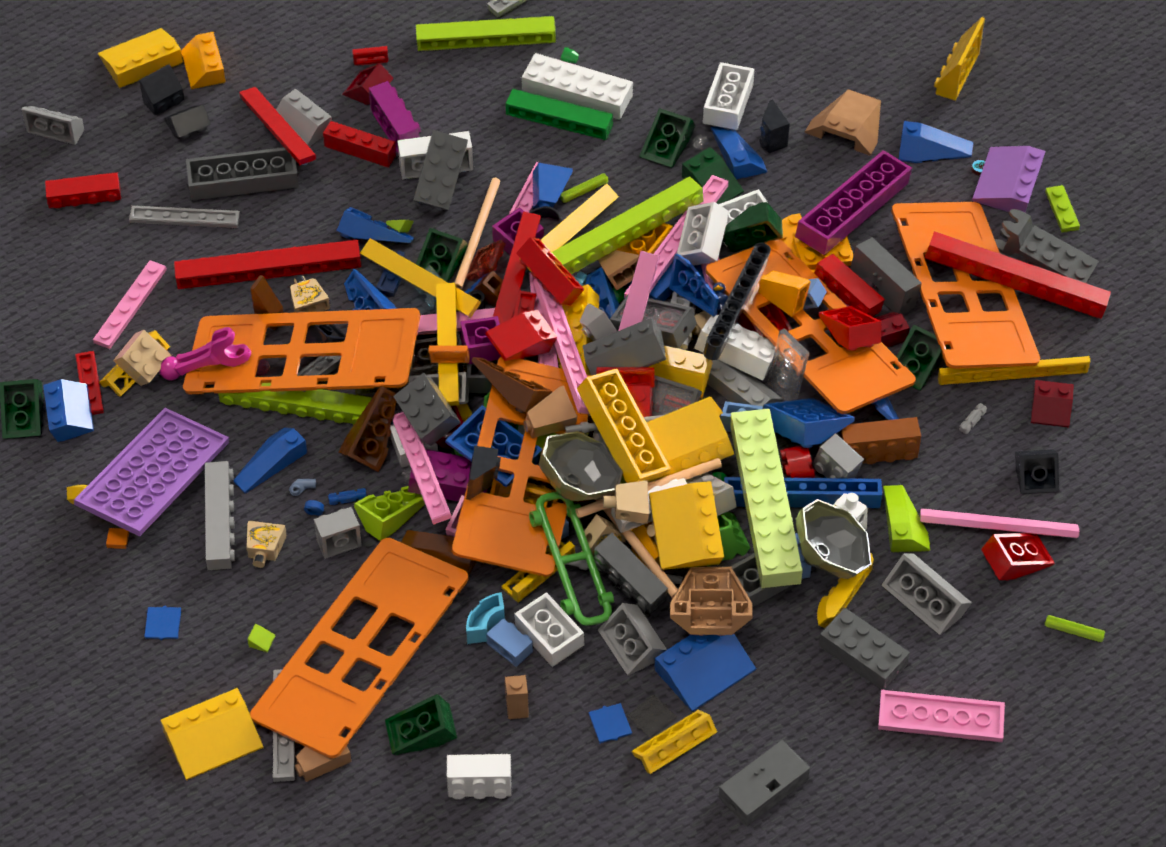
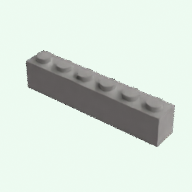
[205,461,235,570]

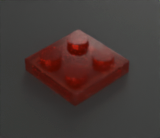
[466,240,506,281]

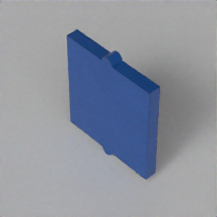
[144,606,181,640]
[589,703,632,743]

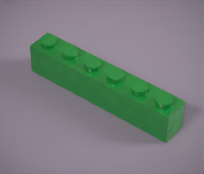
[505,89,613,140]

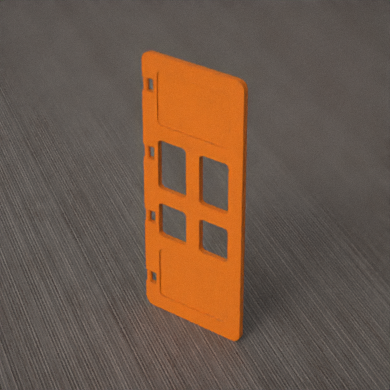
[891,202,1040,369]
[705,239,916,414]
[183,308,421,394]
[452,357,591,577]
[250,538,469,758]

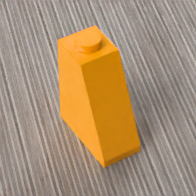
[758,271,811,317]

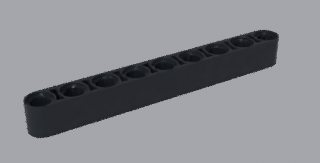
[703,243,771,360]

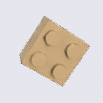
[113,330,171,386]

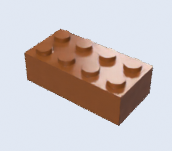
[839,417,921,464]

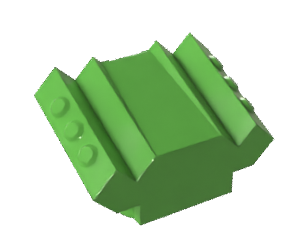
[690,511,751,568]

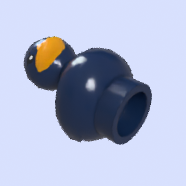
[713,282,729,315]

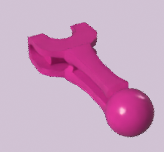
[159,327,251,381]

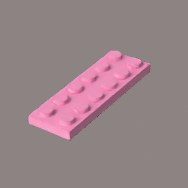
[878,690,1005,742]

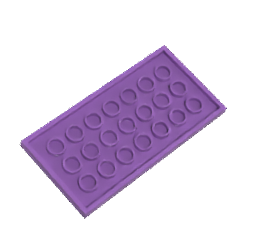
[74,408,229,536]

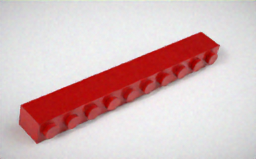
[925,231,1111,319]
[174,240,361,289]

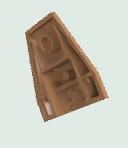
[805,90,881,156]
[670,567,752,636]

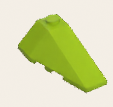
[883,485,930,552]
[354,486,425,541]

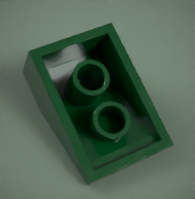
[639,108,696,168]
[682,147,744,204]
[722,202,783,252]
[416,228,468,283]
[892,325,950,391]
[0,379,43,439]
[385,694,457,755]

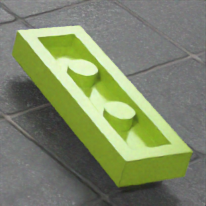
[1045,185,1080,233]

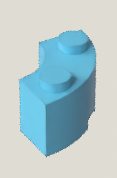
[466,592,505,644]

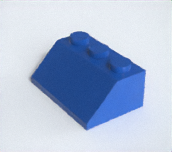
[43,379,94,442]

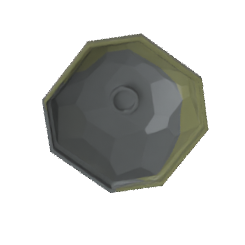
[539,431,623,501]
[796,499,872,579]

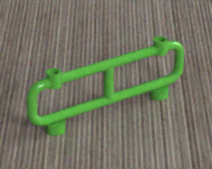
[529,492,614,626]

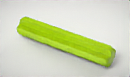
[560,173,608,203]
[1045,615,1105,642]

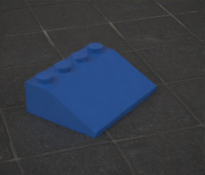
[764,398,855,448]
[445,405,543,487]
[655,633,756,712]

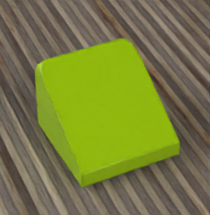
[386,220,414,233]
[248,624,275,652]

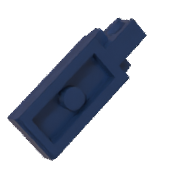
[376,251,405,297]

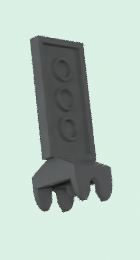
[995,209,1099,283]

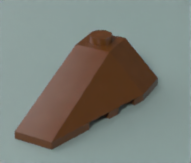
[472,357,553,414]
[338,386,396,472]
[401,530,477,577]

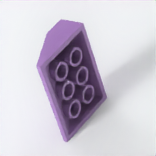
[972,146,1045,212]

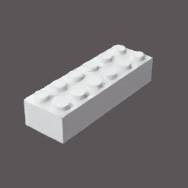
[522,53,633,120]

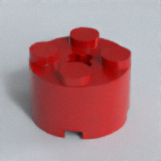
[780,445,815,478]

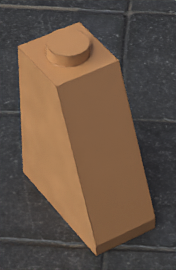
[598,250,639,290]
[523,385,577,438]
[504,675,529,719]
[295,736,351,782]

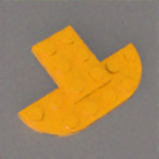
[780,214,853,296]

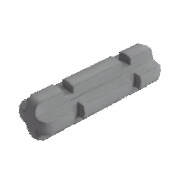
[959,403,987,434]

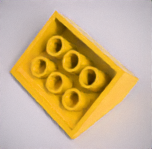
[934,17,985,101]
[98,28,183,88]
[646,397,734,478]
[649,481,724,570]
[161,688,263,780]

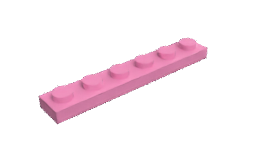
[93,260,166,349]

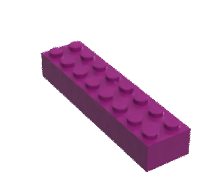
[795,150,912,255]

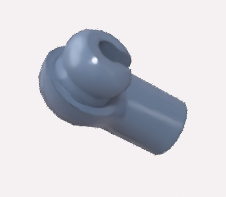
[289,479,316,496]

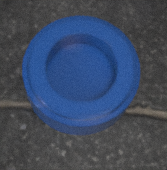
[304,500,324,516]

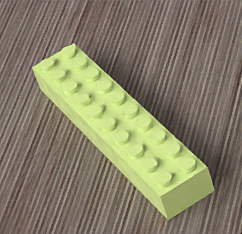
[730,409,802,588]

